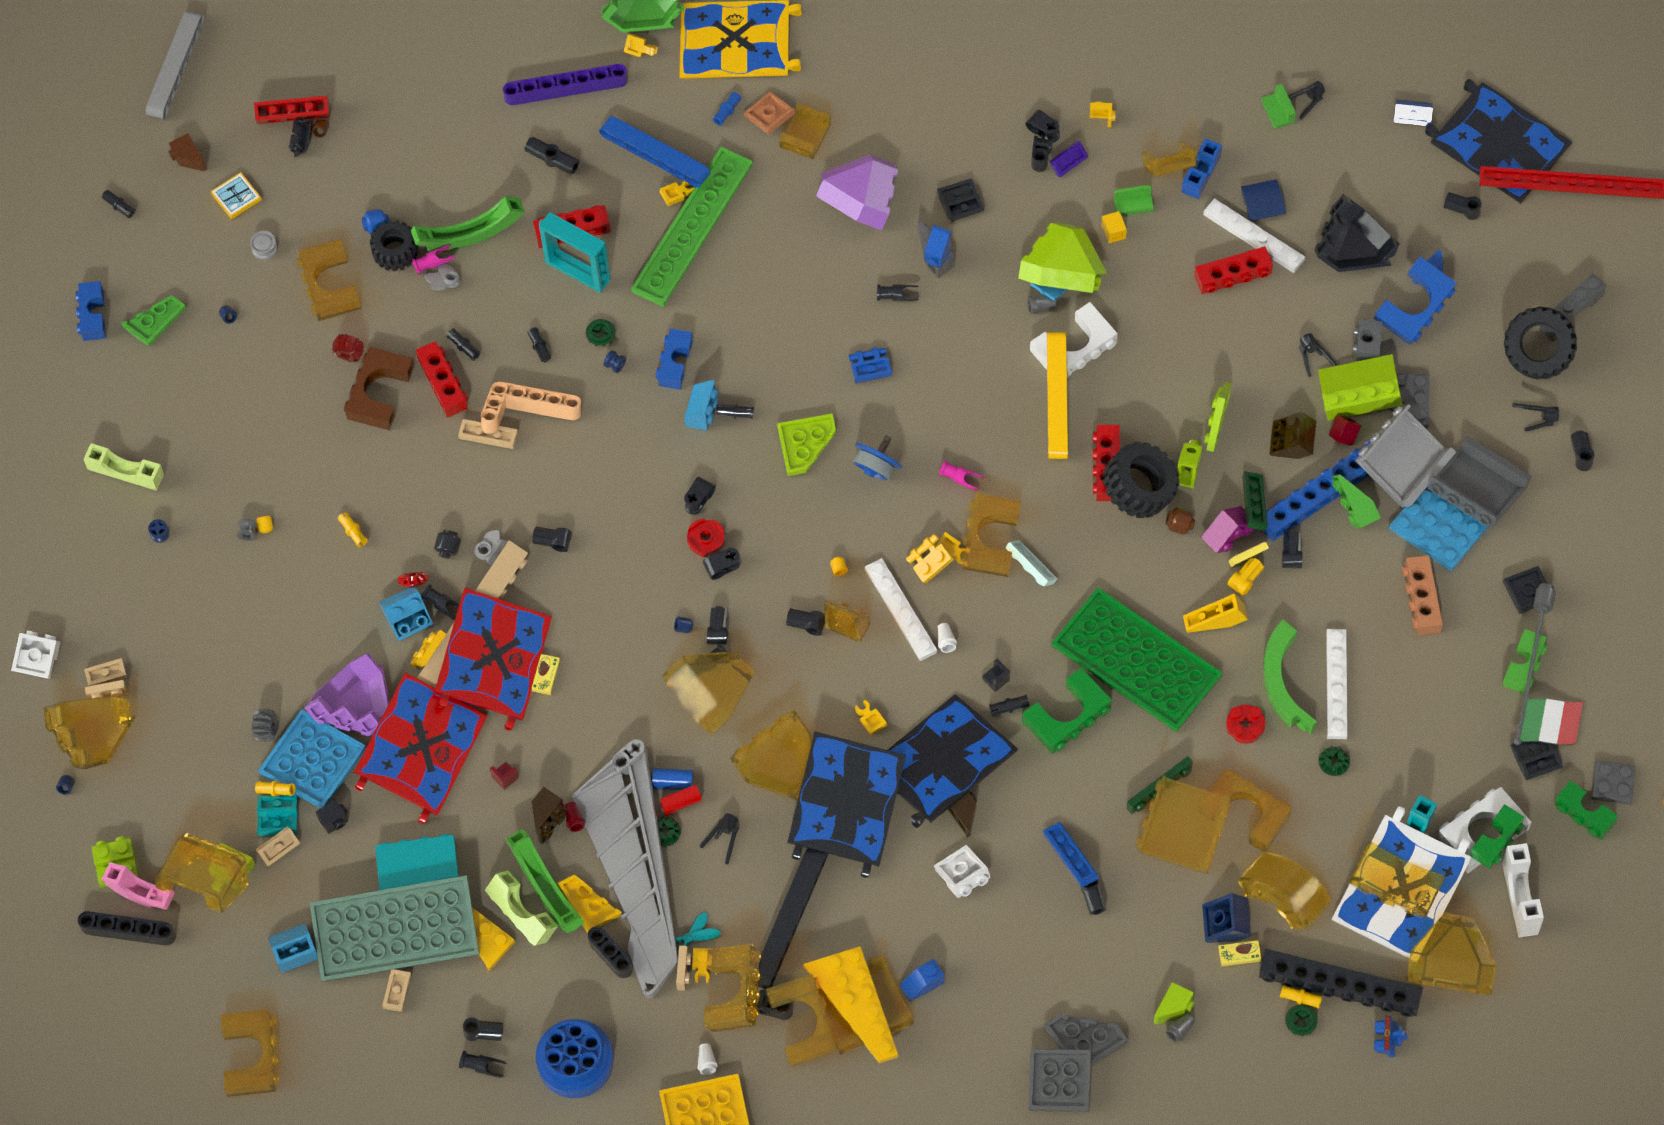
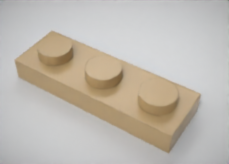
[458,419,518,449]

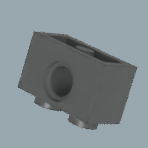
[1352,319,1383,361]

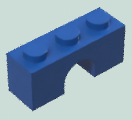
[1182,138,1222,199]
[76,281,106,341]
[655,328,693,390]

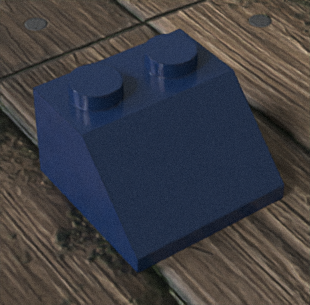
[1202,893,1251,943]

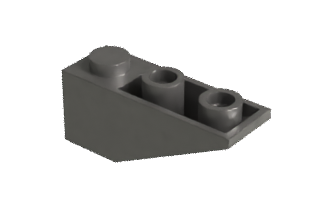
[917,220,956,278]

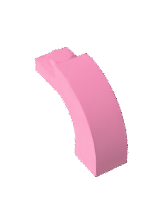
[101,863,175,910]

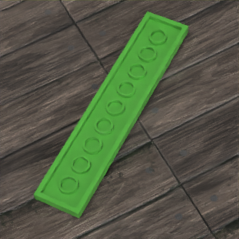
[631,147,753,307]

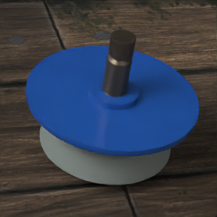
[852,435,903,481]

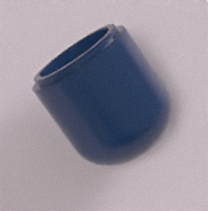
[219,305,237,324]
[674,616,693,633]
[56,775,75,795]

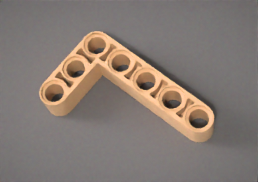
[481,382,581,434]

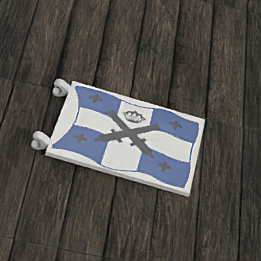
[1331,806,1472,963]

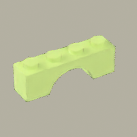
[84,443,164,491]
[485,870,558,946]

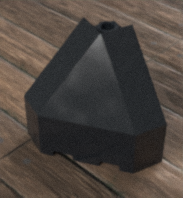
[1314,193,1400,272]

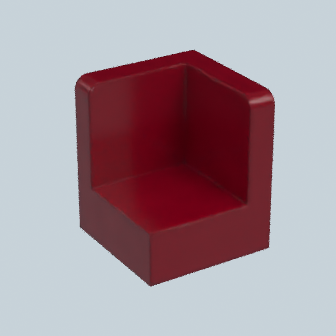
[1329,415,1361,446]
[490,762,519,790]

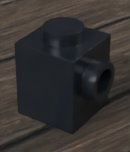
[315,800,348,834]

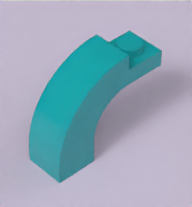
[1406,795,1437,834]

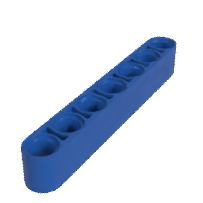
[599,116,711,188]

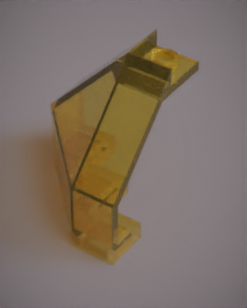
[663,651,755,735]
[43,695,136,769]
[730,710,812,801]
[1406,912,1496,995]

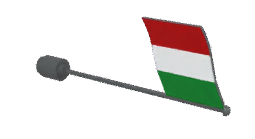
[1514,583,1583,745]

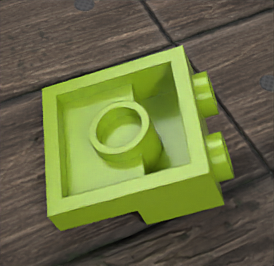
[92,836,139,888]

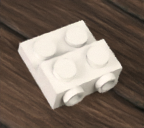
[11,631,61,679]
[934,845,991,898]

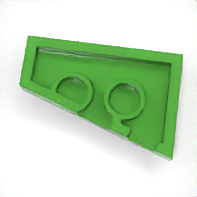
[120,295,187,347]

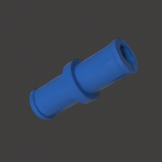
[712,92,742,126]

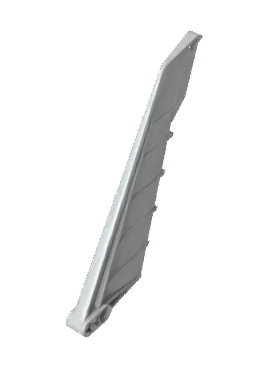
[572,739,678,998]

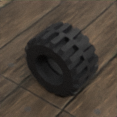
[370,220,418,271]

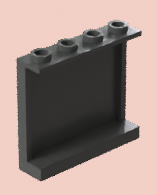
[1428,436,1532,529]

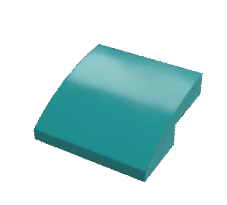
[257,794,298,836]

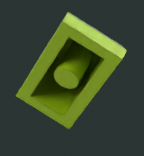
[1153,982,1195,1024]

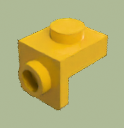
[1090,101,1116,127]

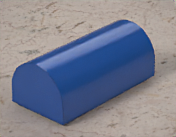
[652,768,693,790]

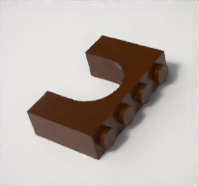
[344,347,414,430]

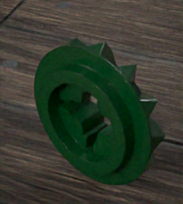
[586,319,615,347]
[1318,746,1350,776]
[657,816,681,847]
[1285,1005,1318,1037]

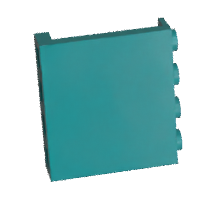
[375,834,459,890]

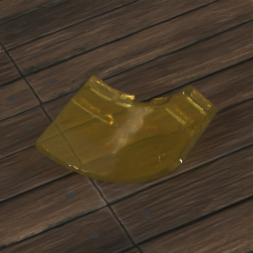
[1348,841,1445,919]
[1238,853,1331,929]

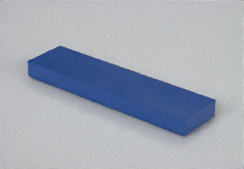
[1043,822,1099,888]

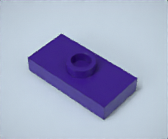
[1049,141,1088,177]

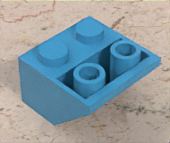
[684,380,719,431]
[379,587,433,641]
[268,923,318,973]

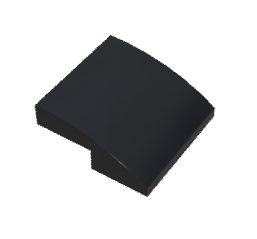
[937,178,985,222]
[1510,742,1563,780]

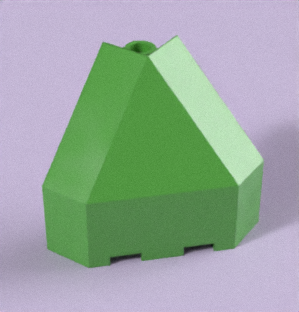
[601,0,685,33]

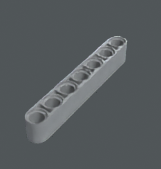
[146,10,204,119]

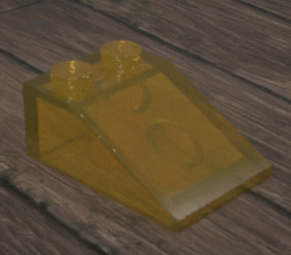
[824,600,870,643]

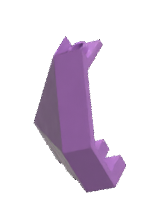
[816,154,898,231]
[305,653,390,736]

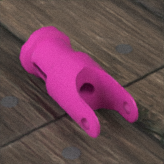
[411,245,455,274]
[939,460,984,490]

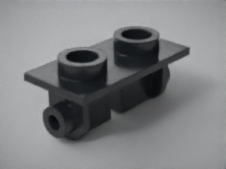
[289,118,312,157]

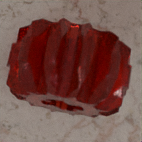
[332,334,364,362]

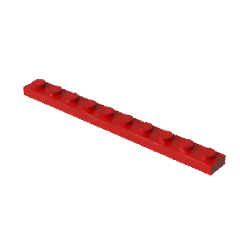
[1479,166,1664,199]

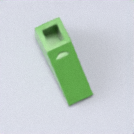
[1332,474,1381,528]

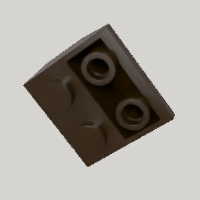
[1269,412,1316,459]
[532,787,566,844]

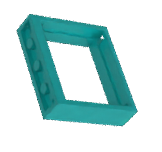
[539,212,611,293]

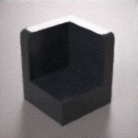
[982,659,1010,692]

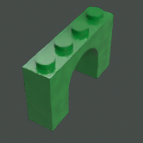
[1022,668,1112,754]

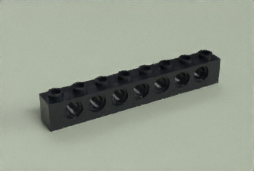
[1259,949,1423,1017]

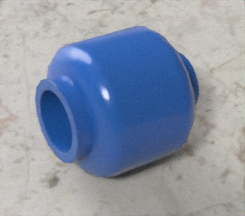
[362,209,389,234]

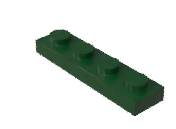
[1242,471,1268,531]
[1127,756,1193,815]

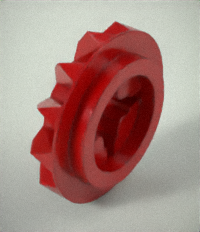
[398,572,429,587]

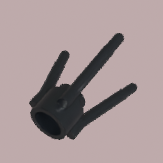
[1288,81,1325,120]
[1299,333,1338,377]
[1512,403,1559,432]
[700,813,739,864]

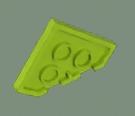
[1204,381,1233,452]
[777,413,836,476]

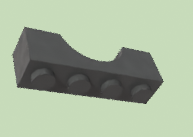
[1540,273,1607,342]

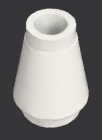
[938,623,957,653]
[697,1044,718,1075]

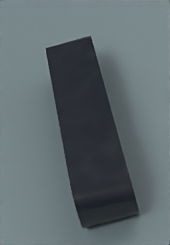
[77,911,176,946]

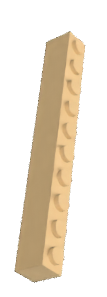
[417,540,528,688]

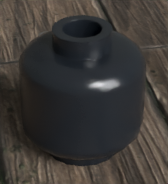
[434,529,461,559]

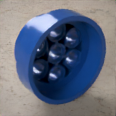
[536,1019,614,1098]

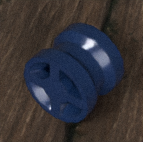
[603,350,626,373]
[148,519,169,543]

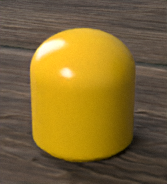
[256,515,273,534]
[830,556,848,576]

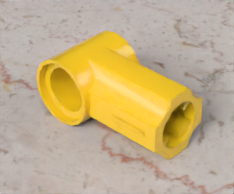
[1227,558,1264,596]

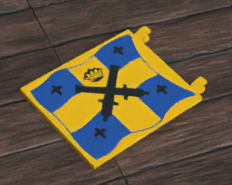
[679,0,802,79]

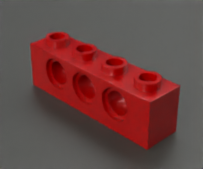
[254,95,330,124]
[533,205,611,248]
[1194,246,1273,294]
[415,341,469,418]
[1093,425,1120,501]

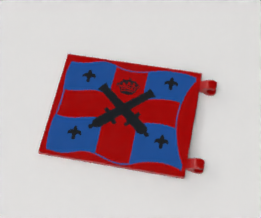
[434,588,552,731]
[354,672,488,824]

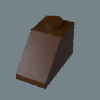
[168,133,207,171]

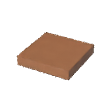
[744,91,795,135]

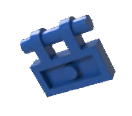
[848,347,892,383]

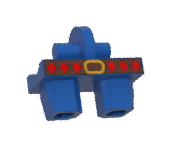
[1374,1016,1408,1057]

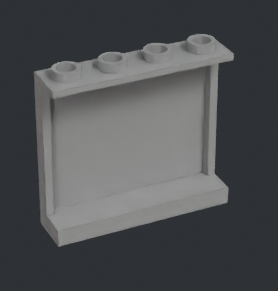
[1355,404,1456,508]

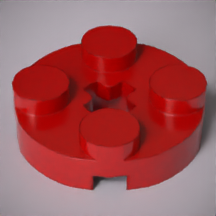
[687,519,725,557]
[1226,705,1266,744]

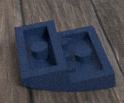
[1241,179,1286,221]

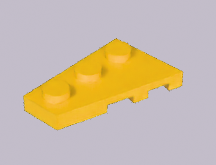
[557,874,622,933]
[472,907,515,971]

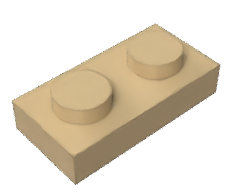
[84,658,127,686]
[85,680,127,700]
[256,826,300,866]
[676,946,692,991]
[382,969,412,1012]

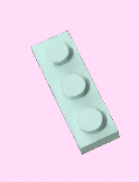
[1005,540,1058,586]

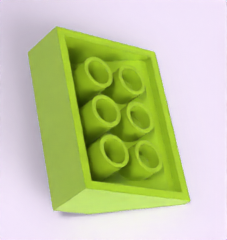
[1318,354,1403,421]

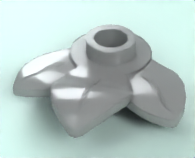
[425,264,461,291]
[475,530,508,566]

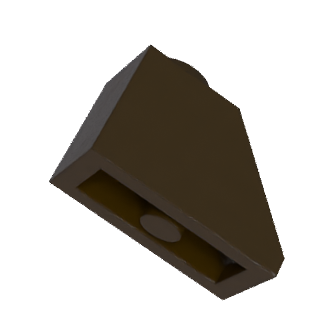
[947,792,977,837]

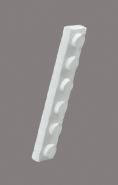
[1203,198,1305,273]
[865,558,937,661]
[1326,629,1347,739]

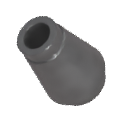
[1027,296,1056,314]
[1166,1014,1195,1043]

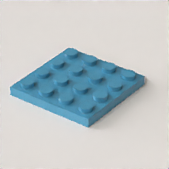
[1389,485,1489,572]
[258,709,366,809]

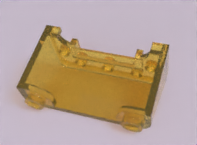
[155,833,249,913]

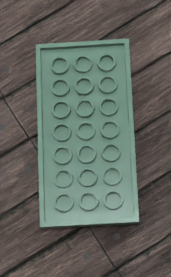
[310,875,480,982]

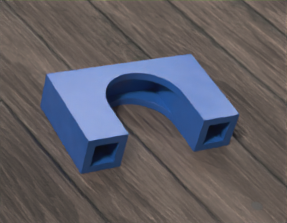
[1374,256,1456,345]

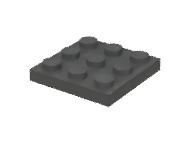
[1028,1049,1092,1112]

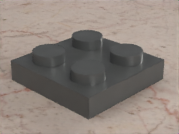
[1592,760,1636,805]

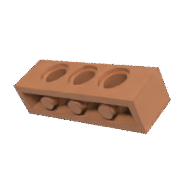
[1402,555,1443,636]

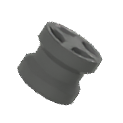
[237,519,258,541]

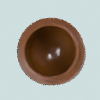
[312,119,329,138]

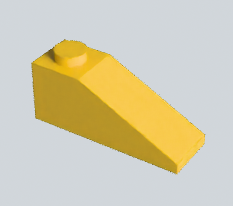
[1183,594,1248,633]

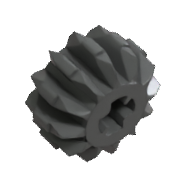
[251,709,278,742]

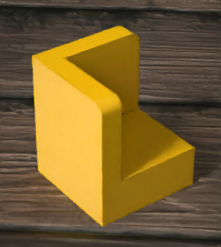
[1101,211,1127,244]

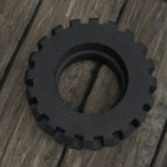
[1504,306,1577,379]
[1103,442,1179,518]

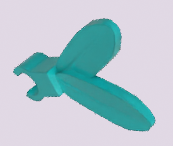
[675,913,721,946]

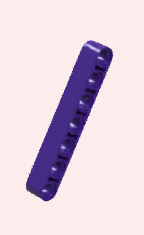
[503,64,628,105]

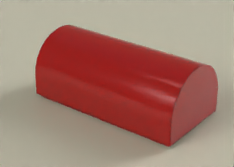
[660,785,702,816]

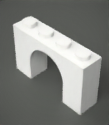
[1030,302,1117,378]
[1438,787,1531,873]
[1502,843,1544,938]

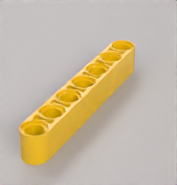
[1047,332,1068,459]

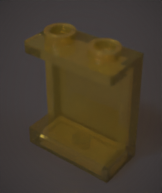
[779,104,831,160]
[1141,141,1197,177]

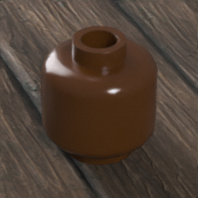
[1166,507,1195,535]

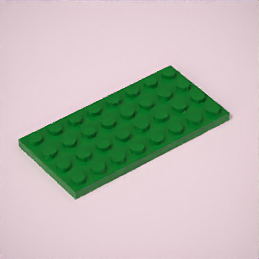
[1051,587,1223,733]

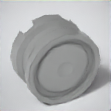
[250,231,278,260]

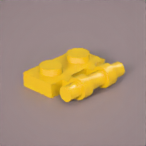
[906,534,954,583]
[410,630,446,668]

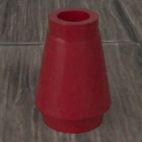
[565,802,585,832]

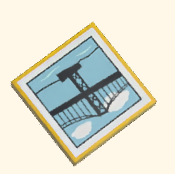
[210,172,262,220]

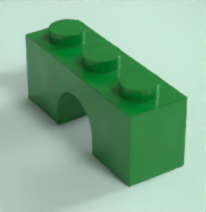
[1554,781,1618,840]
[1470,804,1525,869]

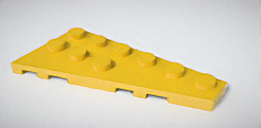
[803,946,898,1063]

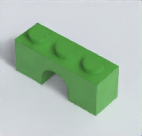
[1502,629,1548,694]

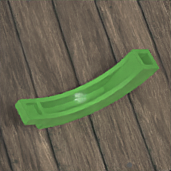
[411,196,525,251]
[1263,619,1317,734]
[505,829,584,933]

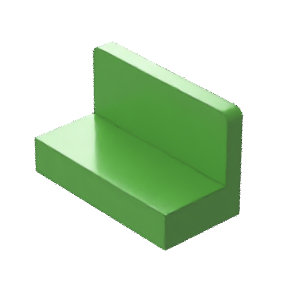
[1261,84,1296,129]
[1114,185,1154,216]

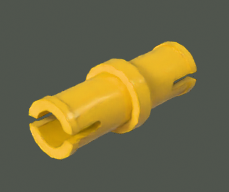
[338,512,368,547]
[255,781,296,796]
[1280,985,1322,1009]

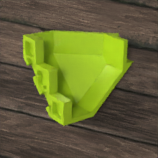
[1018,222,1107,293]

